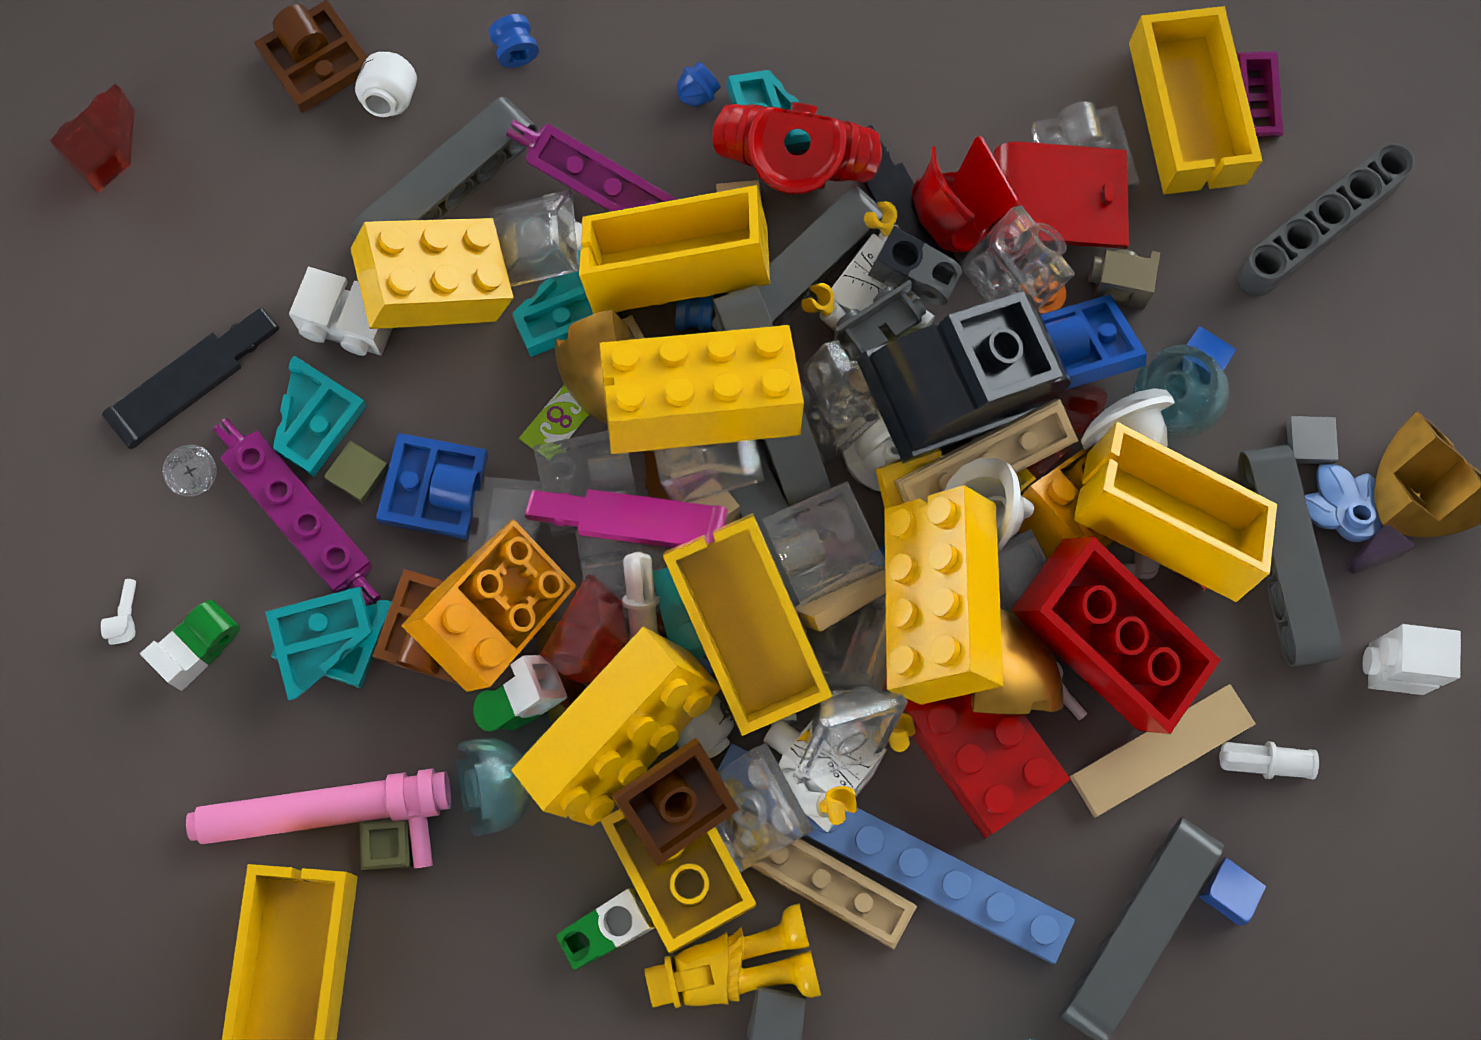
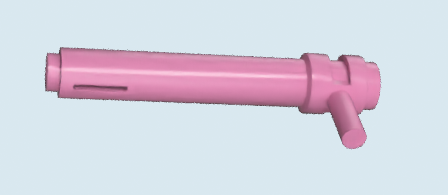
[186,768,452,868]

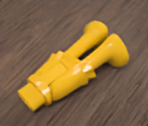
[644,903,821,1008]

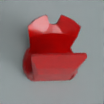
[912,136,1018,252]

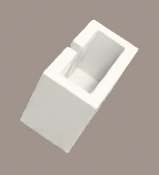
[289,266,392,356]
[1362,624,1461,695]

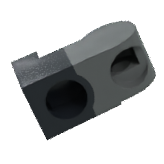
[868,226,962,306]

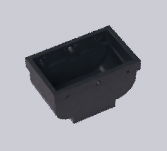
[856,291,1071,464]

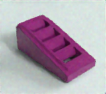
[1236,51,1284,138]

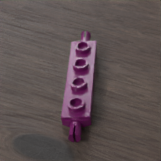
[506,119,677,212]
[213,418,381,606]

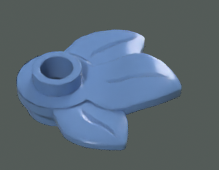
[1305,463,1382,542]

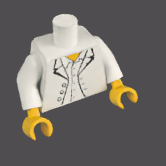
[801,201,935,332]
[764,713,916,832]

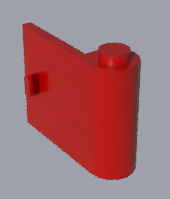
[994,141,1129,260]

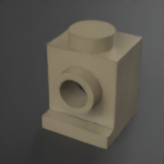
[1088,249,1161,310]

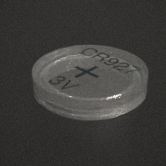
[162,445,217,497]

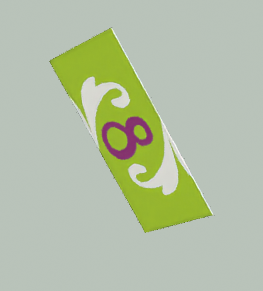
[518,384,589,462]

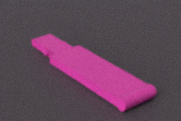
[525,489,728,548]

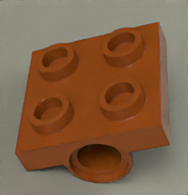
[373,569,459,685]

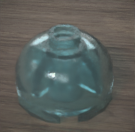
[1134,344,1230,438]
[456,738,531,837]

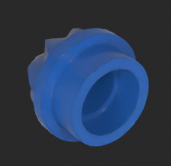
[677,61,721,107]

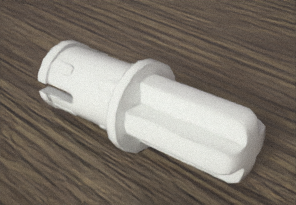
[622,552,660,640]
[1219,741,1319,780]

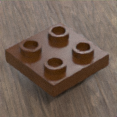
[254,0,368,113]

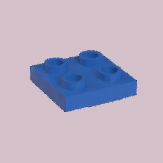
[1041,294,1147,390]
[376,433,489,540]

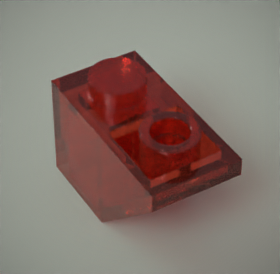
[49,84,135,193]
[540,574,628,685]

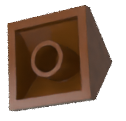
[612,738,739,866]

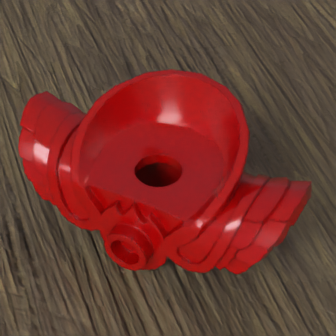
[712,102,882,194]

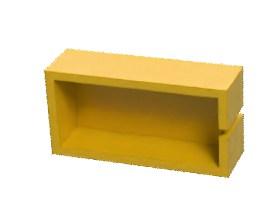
[1129,6,1263,195]
[579,185,770,314]
[600,325,804,454]
[1074,422,1277,602]
[884,485,1003,705]
[663,513,832,736]
[511,627,721,826]
[222,864,358,1040]

